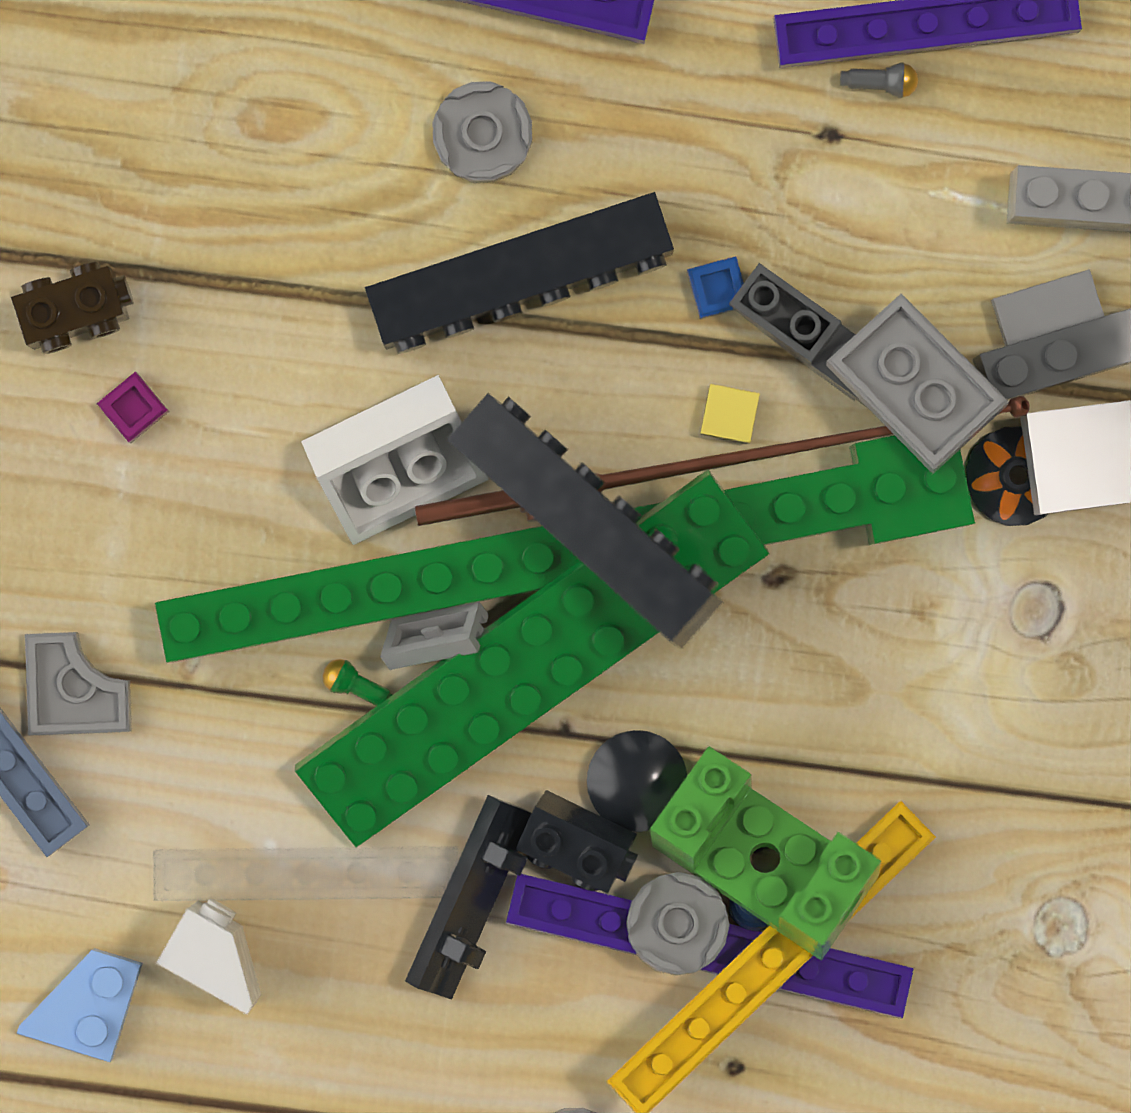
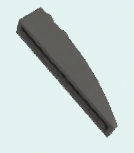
[972,308,1131,401]

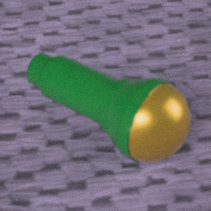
[323,659,393,706]

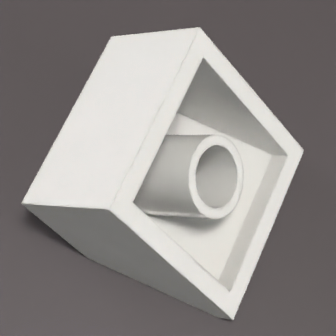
[157,899,261,1014]

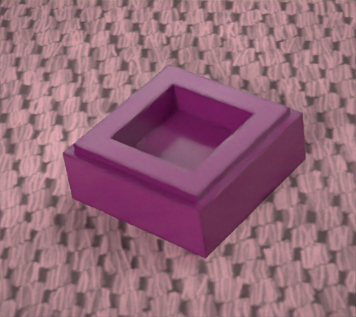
[97,371,170,443]

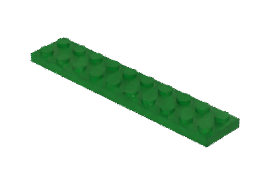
[295,469,769,848]

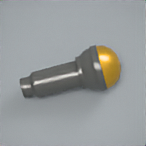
[840,63,918,98]

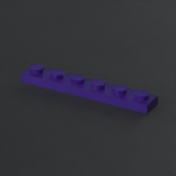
[773,0,1082,69]

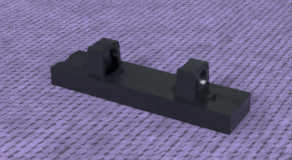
[405,795,532,1000]

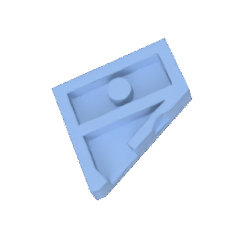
[16,948,143,1062]

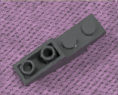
[729,263,866,407]

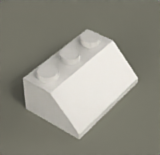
[301,375,489,545]

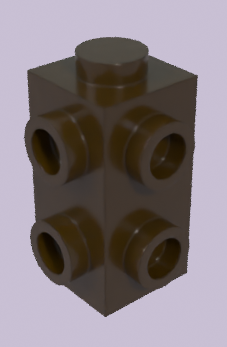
[11,262,134,354]

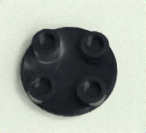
[587,730,688,832]

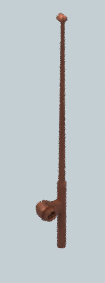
[415,396,1030,526]

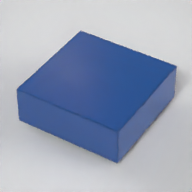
[687,256,744,319]

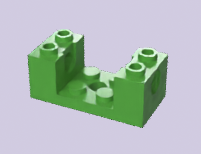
[650,746,881,961]

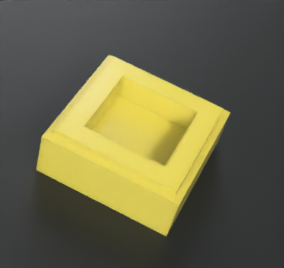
[700,384,760,444]

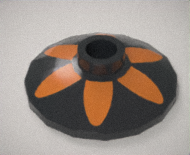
[966,426,1048,526]

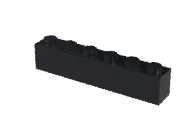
[364,192,674,354]
[447,393,723,649]

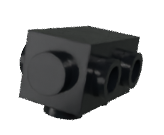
[516,790,638,894]

